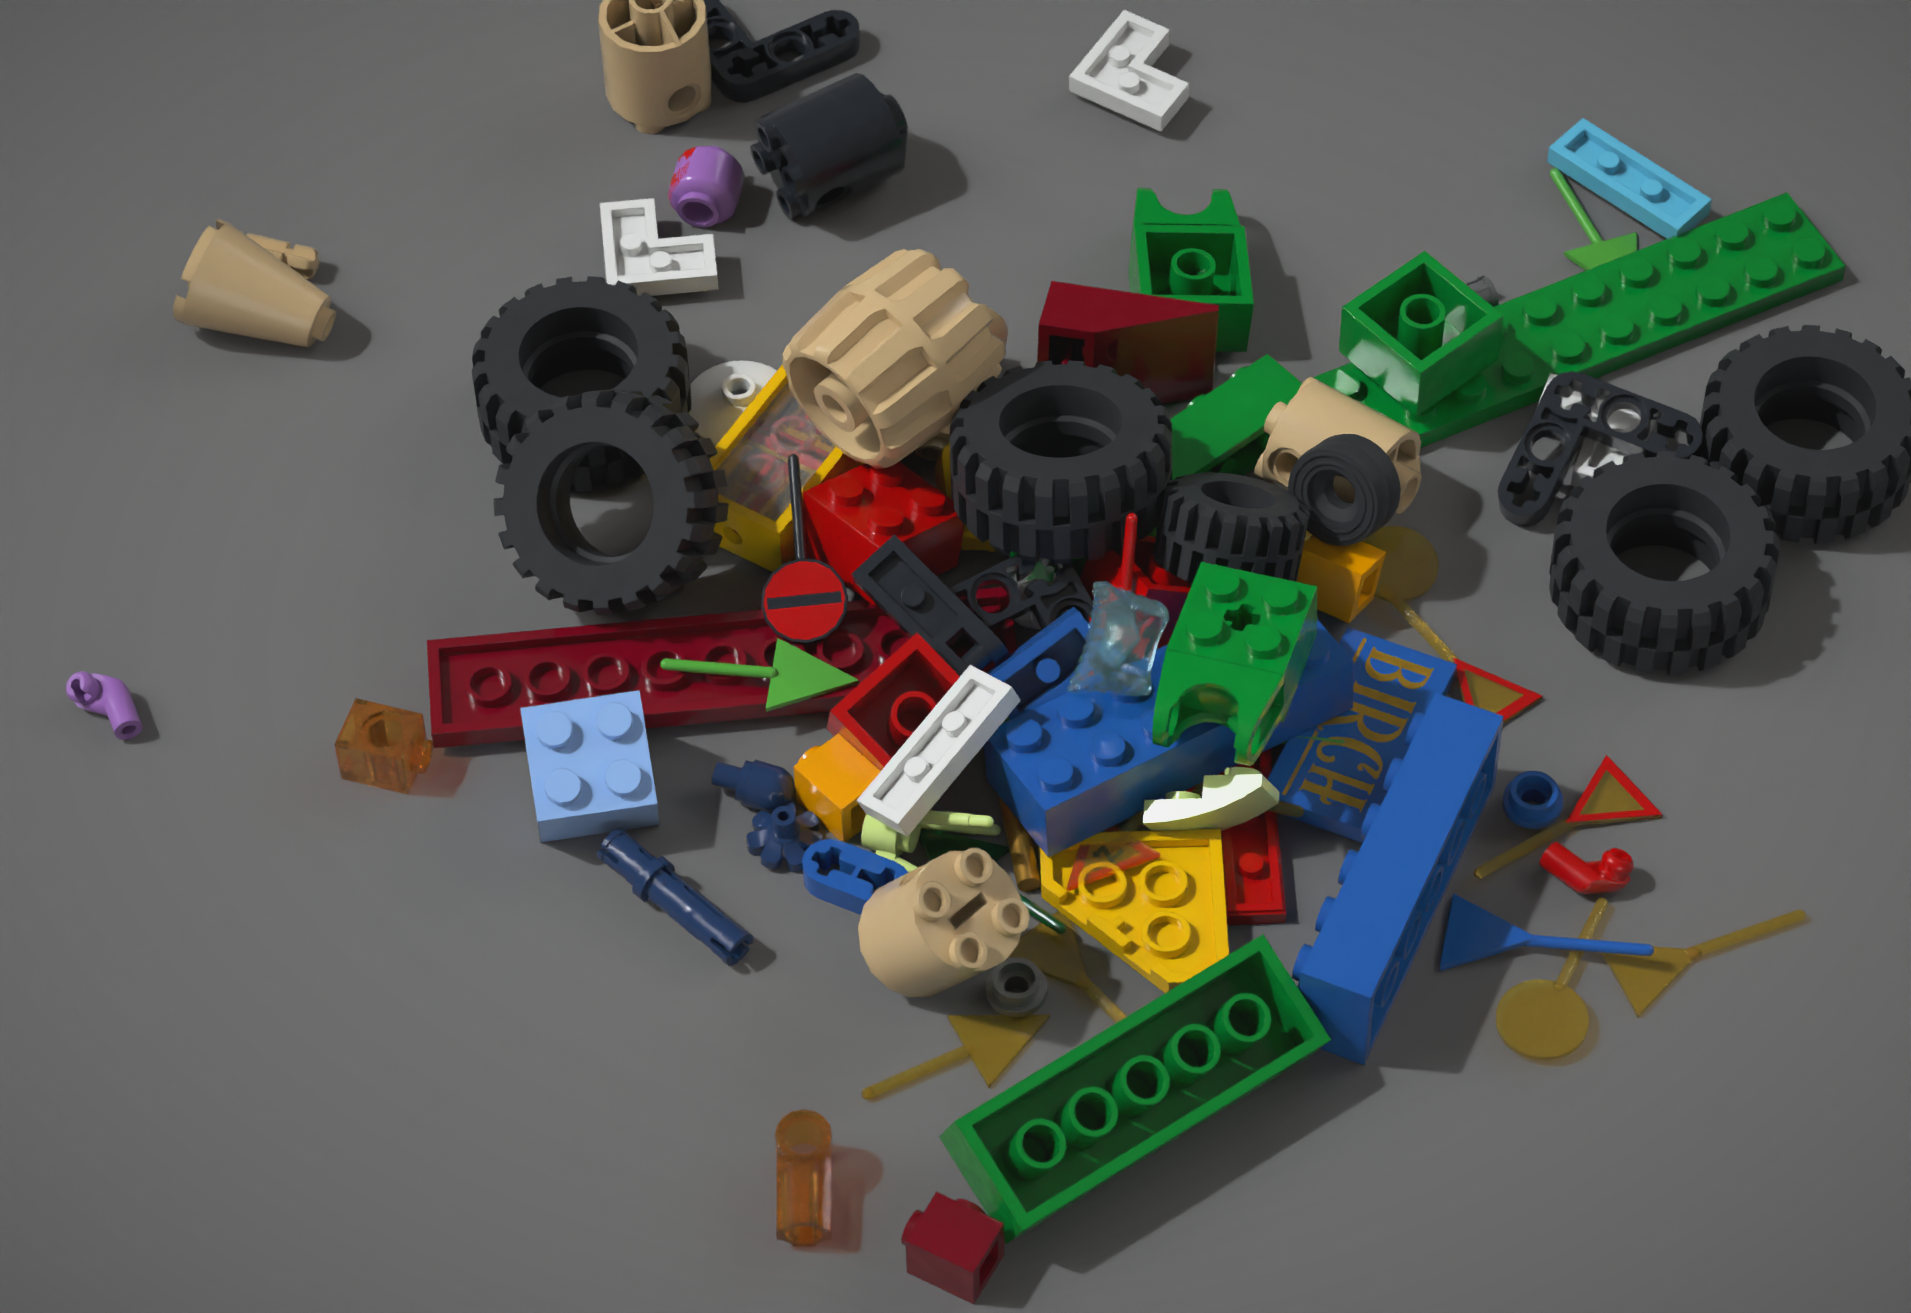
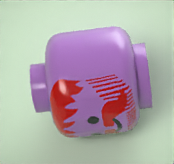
[668,146,745,227]

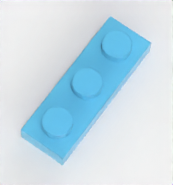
[1547,118,1712,239]

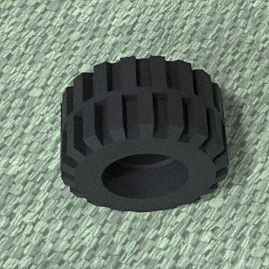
[1153,472,1310,583]

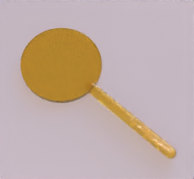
[1305,526,1439,602]
[1495,898,1608,1061]

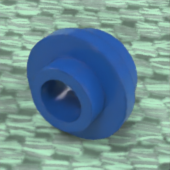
[1502,771,1563,829]

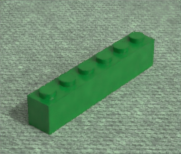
[1010,354,1302,582]

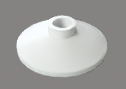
[688,361,777,446]

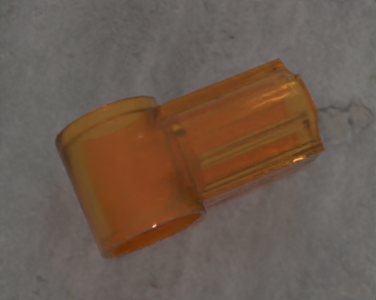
[775,1109,833,1247]

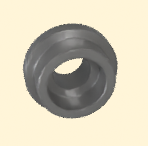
[986,957,1047,1017]

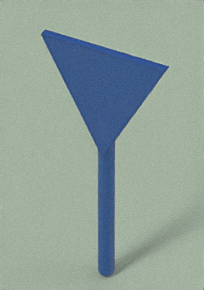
[1439,893,1654,971]

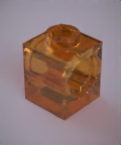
[334,698,433,795]

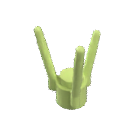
[861,810,1001,872]

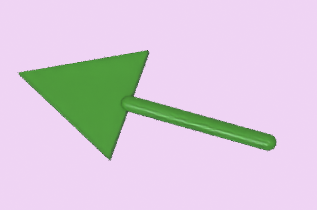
[1550,168,1637,271]
[661,638,860,712]

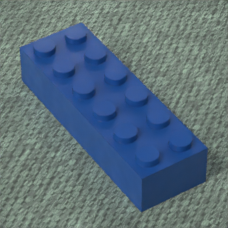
[984,620,1354,858]
[1292,693,1504,1065]

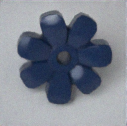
[746,802,823,872]

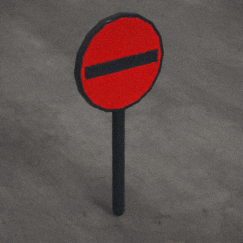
[761,454,849,644]

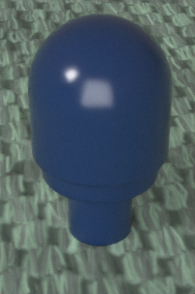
[711,759,796,813]

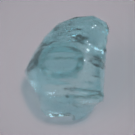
[1067,581,1169,696]

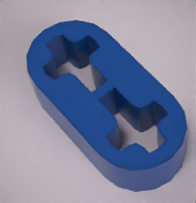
[802,839,908,915]

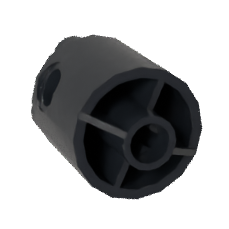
[750,73,908,219]

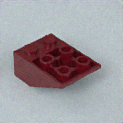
[1037,281,1219,405]

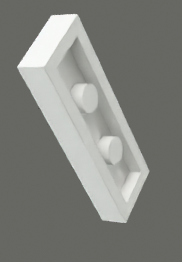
[857,665,1021,837]

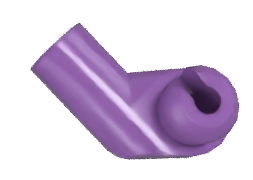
[66,671,143,740]

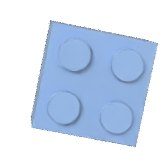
[520,690,659,843]

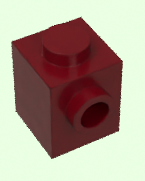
[901,1191,1004,1305]

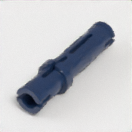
[597,828,754,966]

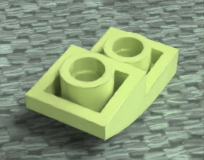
[1143,767,1279,831]

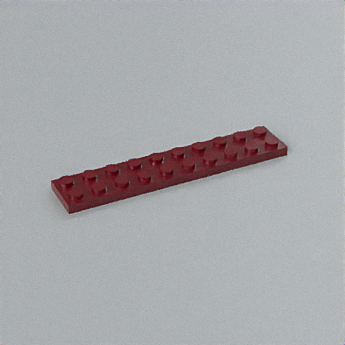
[427,587,1018,748]

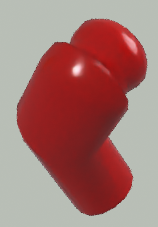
[1539,841,1634,895]

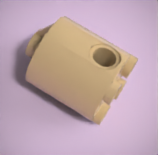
[598,0,712,134]
[1254,377,1422,514]
[858,848,1030,997]

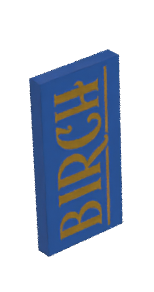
[1267,627,1457,843]

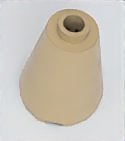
[173,219,336,347]

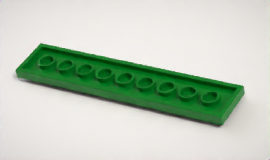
[1304,192,1846,448]

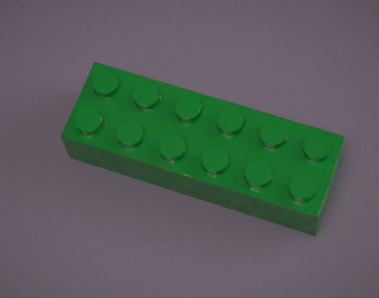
[939,934,1331,1245]

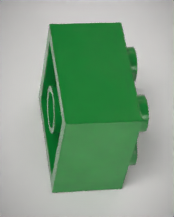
[1339,250,1504,417]

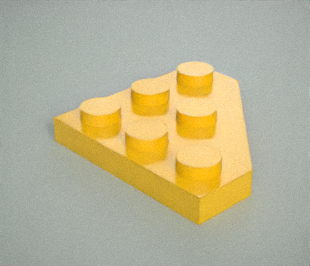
[1040,829,1229,993]

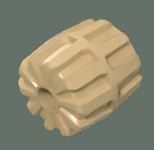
[782,249,1006,469]

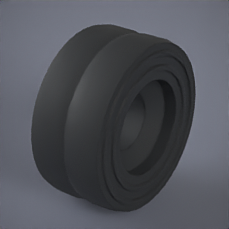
[1288,434,1401,546]

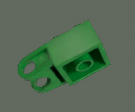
[1128,188,1254,352]
[1152,562,1317,766]

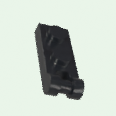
[851,535,1009,676]

